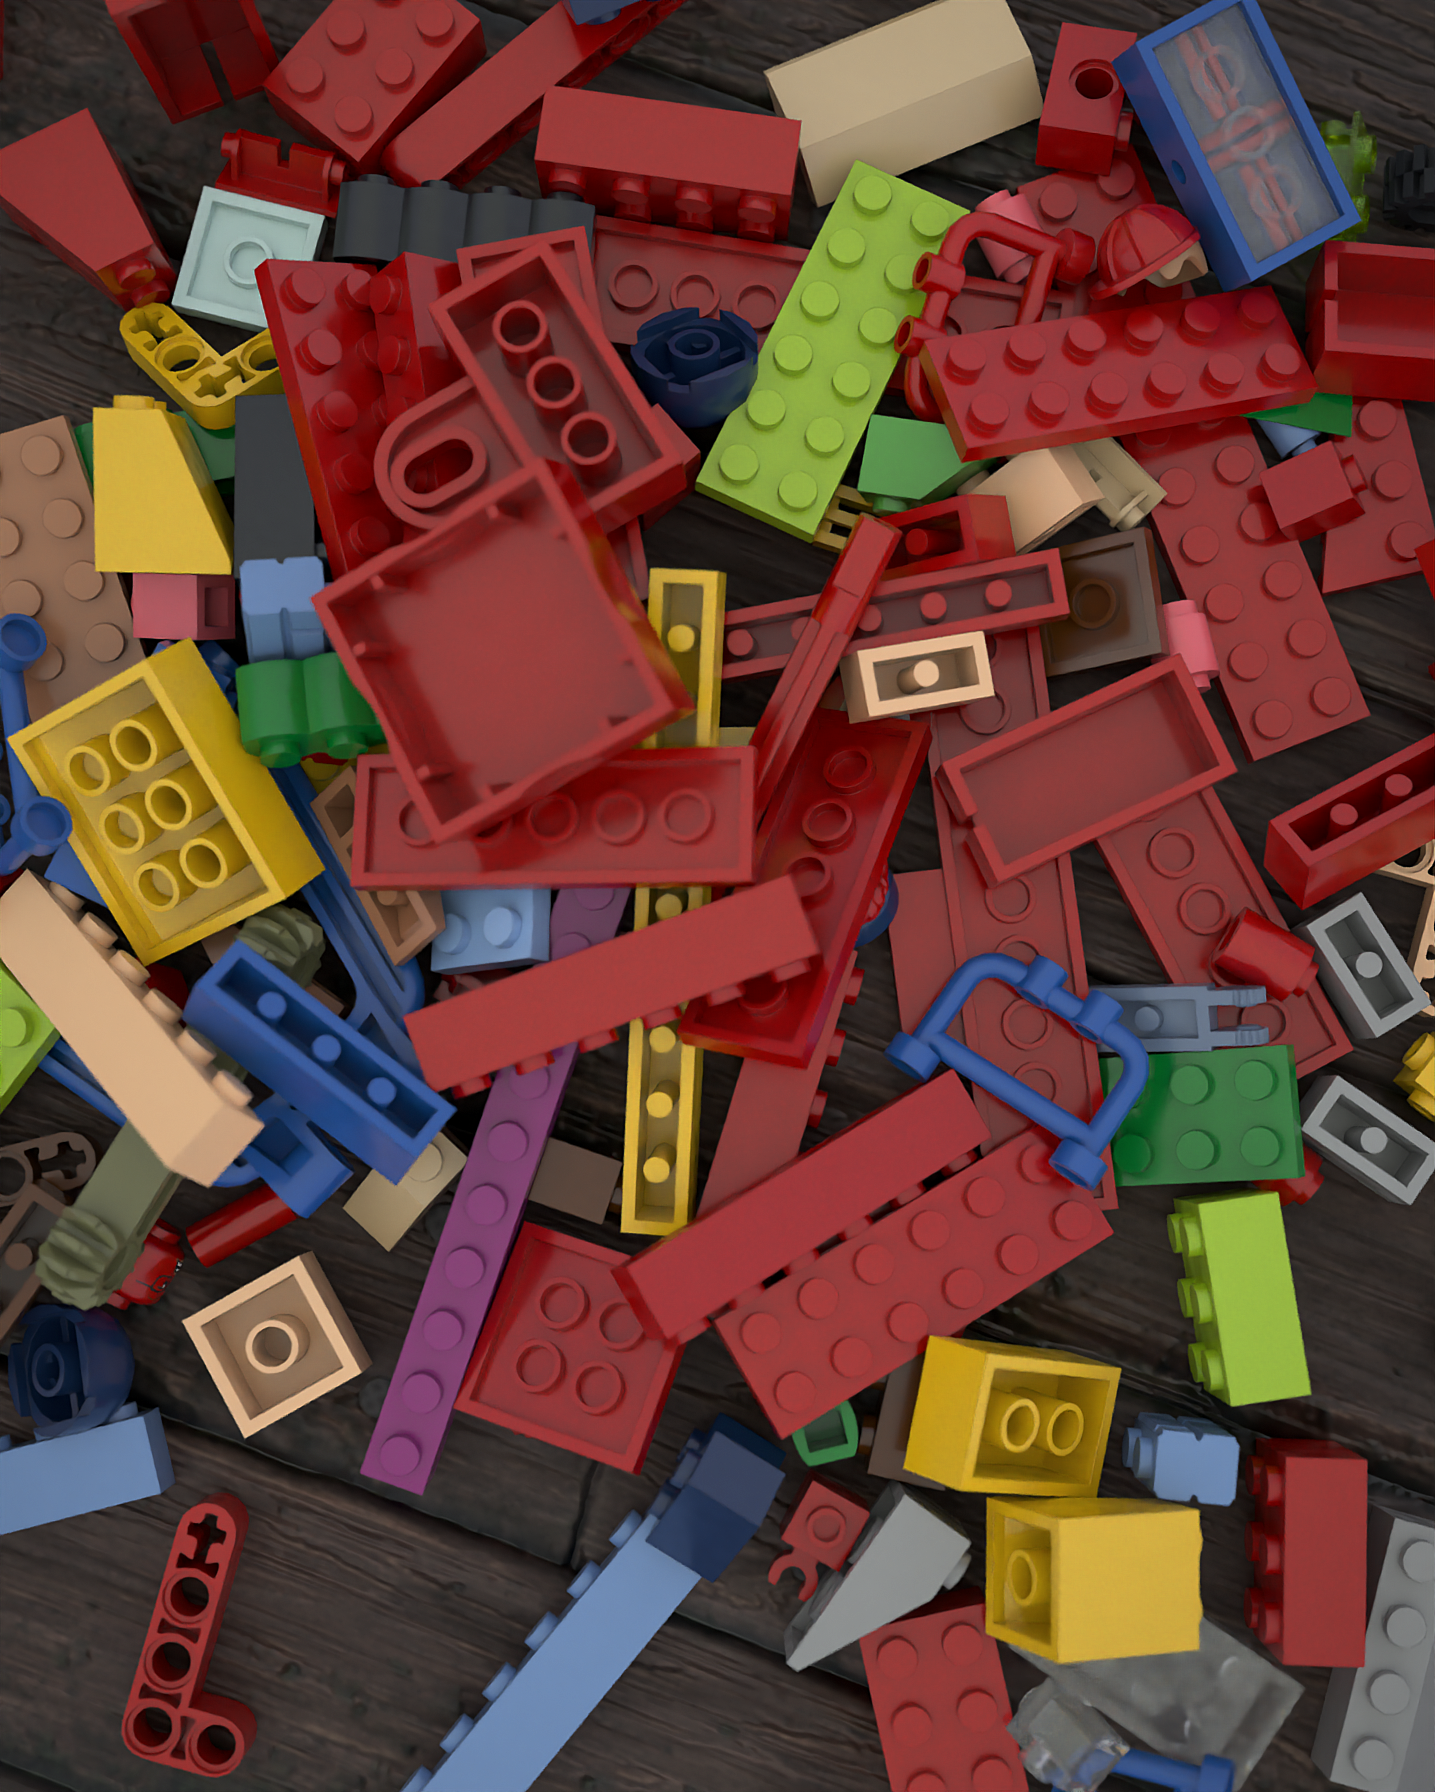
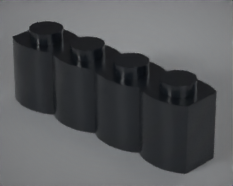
[333,174,597,272]

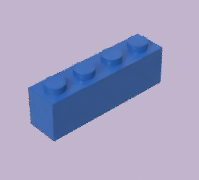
[181,939,456,1186]

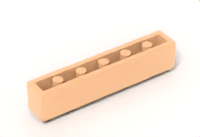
[0,868,265,1187]

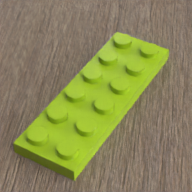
[695,159,970,543]

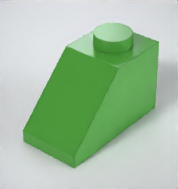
[857,414,1002,516]

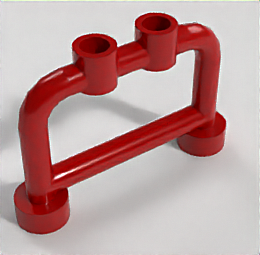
[894,211,1096,465]

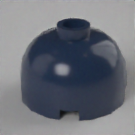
[630,307,759,429]
[8,1303,135,1437]

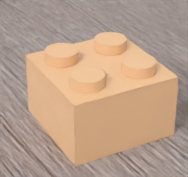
[182,1251,373,1438]

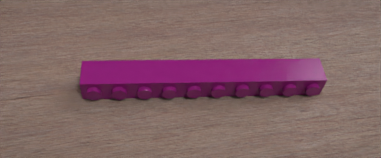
[360,888,636,1495]

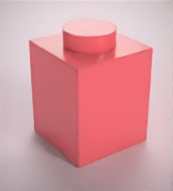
[131,573,235,640]

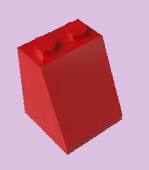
[0,108,178,313]

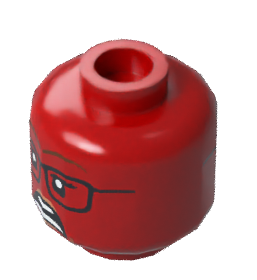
[107,1217,185,1310]

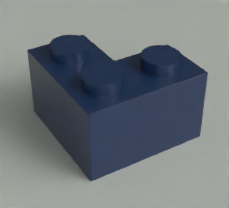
[645,1412,787,1583]

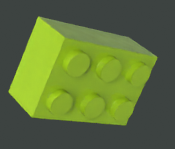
[1167,1187,1311,1406]

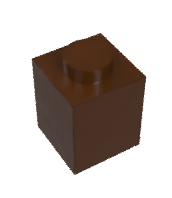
[528,1136,624,1225]

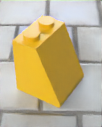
[93,396,234,574]
[986,1496,1202,1663]

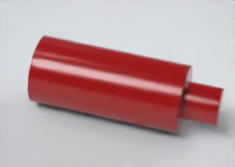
[186,1183,300,1268]

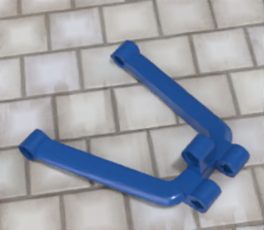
[38,640,439,1219]

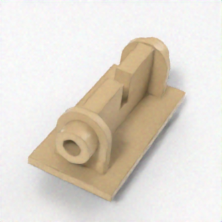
[1070,437,1168,532]

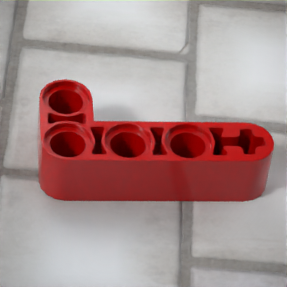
[121,1492,257,1777]

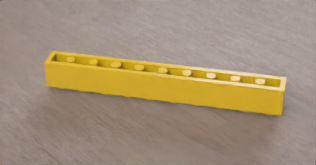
[621,568,726,1236]

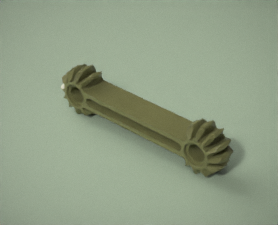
[35,903,326,1310]

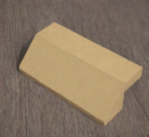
[763,0,1044,207]

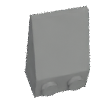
[783,1479,971,1671]

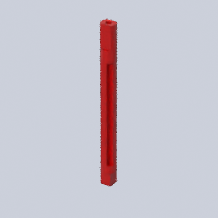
[711,512,903,903]

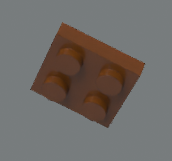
[1039,526,1170,681]

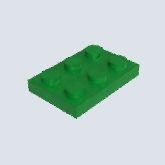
[1098,1044,1306,1187]

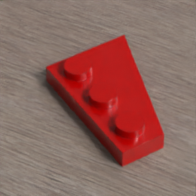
[1317,395,1435,597]

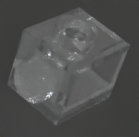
[1005,1677,1130,1792]

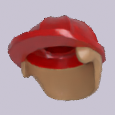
[1088,204,1208,301]

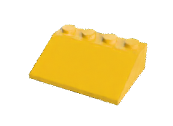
[6,637,325,967]

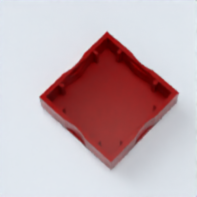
[309,456,697,845]

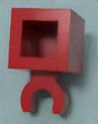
[768,1468,871,1602]

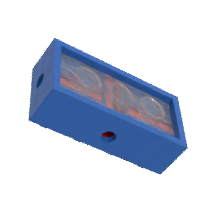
[1111,0,1362,293]

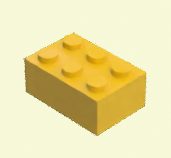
[903,1335,1122,1498]

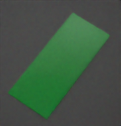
[1240,392,1352,437]

